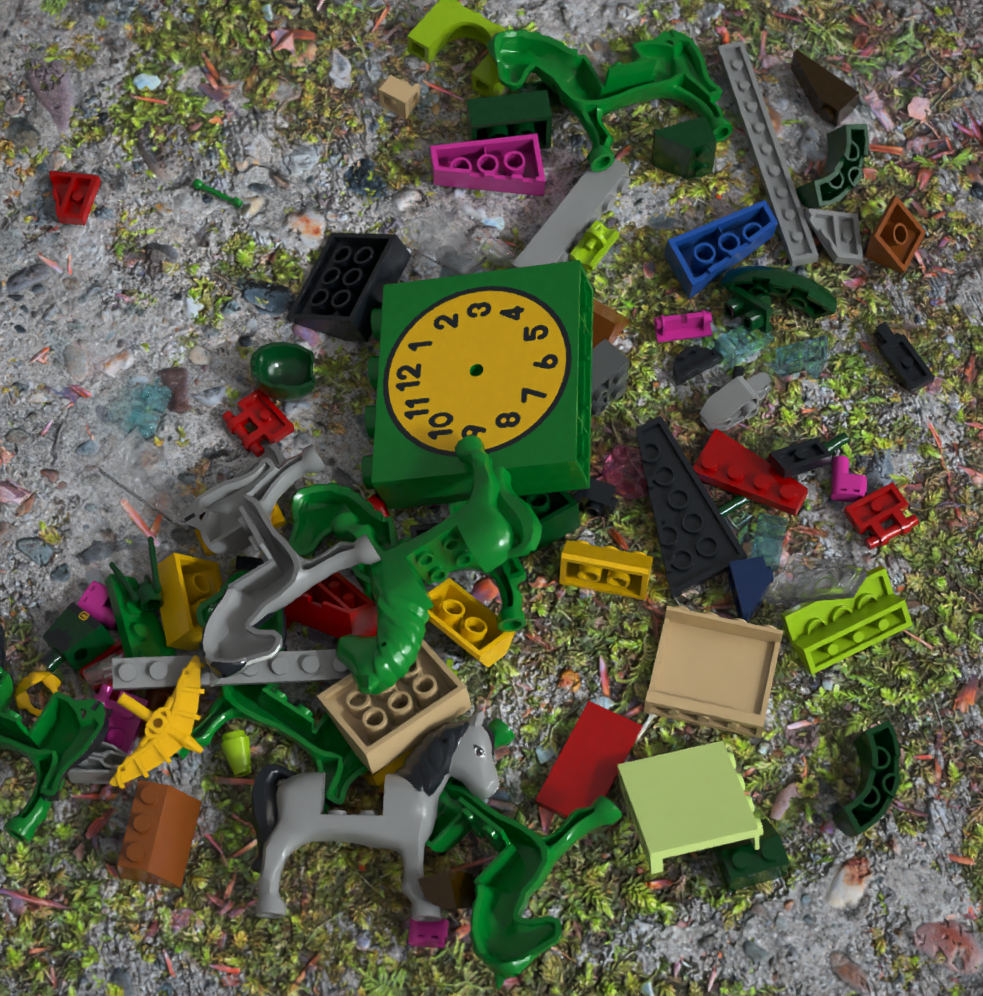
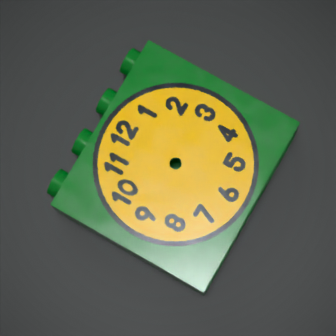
[361,260,594,509]

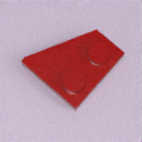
[49,170,101,226]

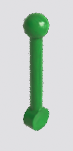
[192,179,243,209]

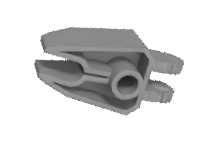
[699,372,771,432]
[66,741,129,784]

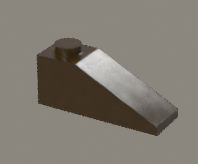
[791,49,859,127]

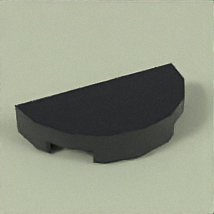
[672,345,724,386]

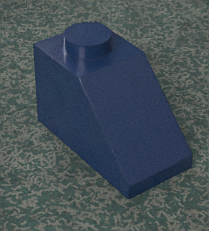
[727,556,773,622]

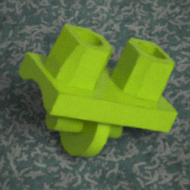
[569,220,619,273]

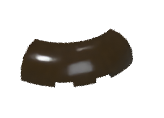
[418,869,484,910]

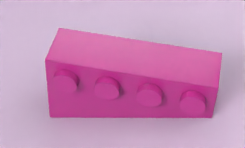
[430,134,546,196]

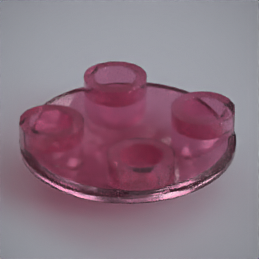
[602,445,648,499]

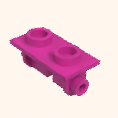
[653,309,712,343]

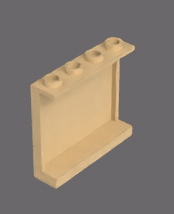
[643,606,783,739]

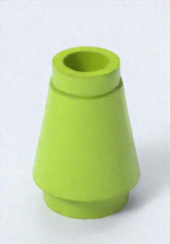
[220,730,252,777]

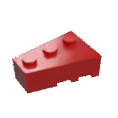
[285,572,377,639]

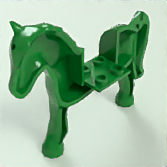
[486,29,733,172]
[330,435,542,695]
[289,482,526,632]
[425,717,622,990]

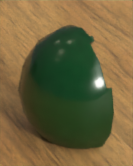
[250,342,316,402]

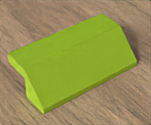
[780,565,913,675]

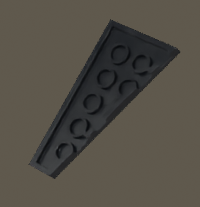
[635,416,748,600]

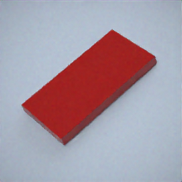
[535,701,643,819]

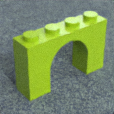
[407,0,507,97]

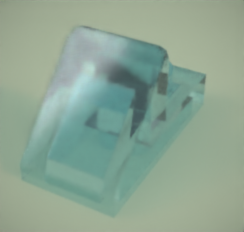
[775,335,828,380]
[751,512,788,571]

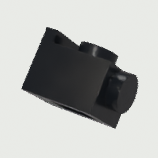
[574,477,619,519]

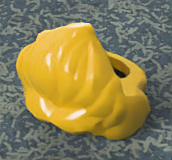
[14,671,61,716]

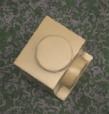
[378,75,421,119]

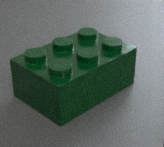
[467,90,552,149]

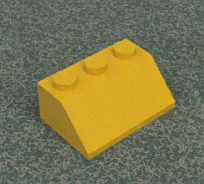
[559,540,653,600]
[157,553,223,651]
[428,578,516,668]

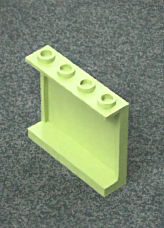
[617,741,763,874]

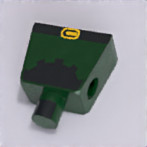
[40,602,116,673]

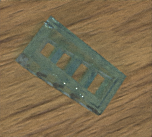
[714,326,775,368]

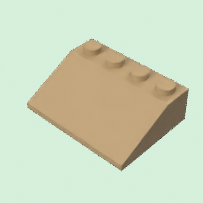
[316,639,472,775]

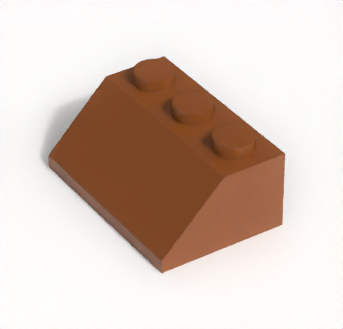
[117,780,202,889]

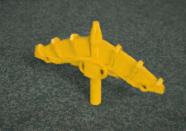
[109,654,205,789]

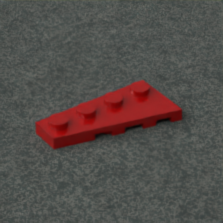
[693,428,808,516]

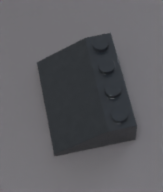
[286,233,411,342]

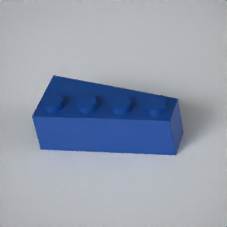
[664,200,778,300]

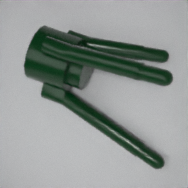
[109,536,163,612]

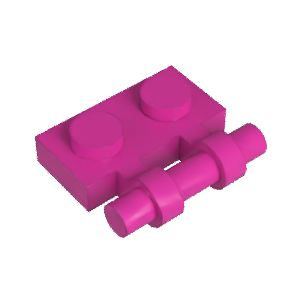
[93,683,151,755]

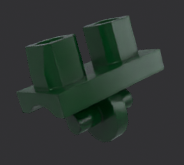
[724,286,774,334]

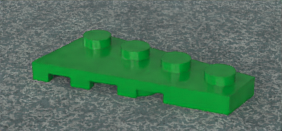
[105,573,177,658]

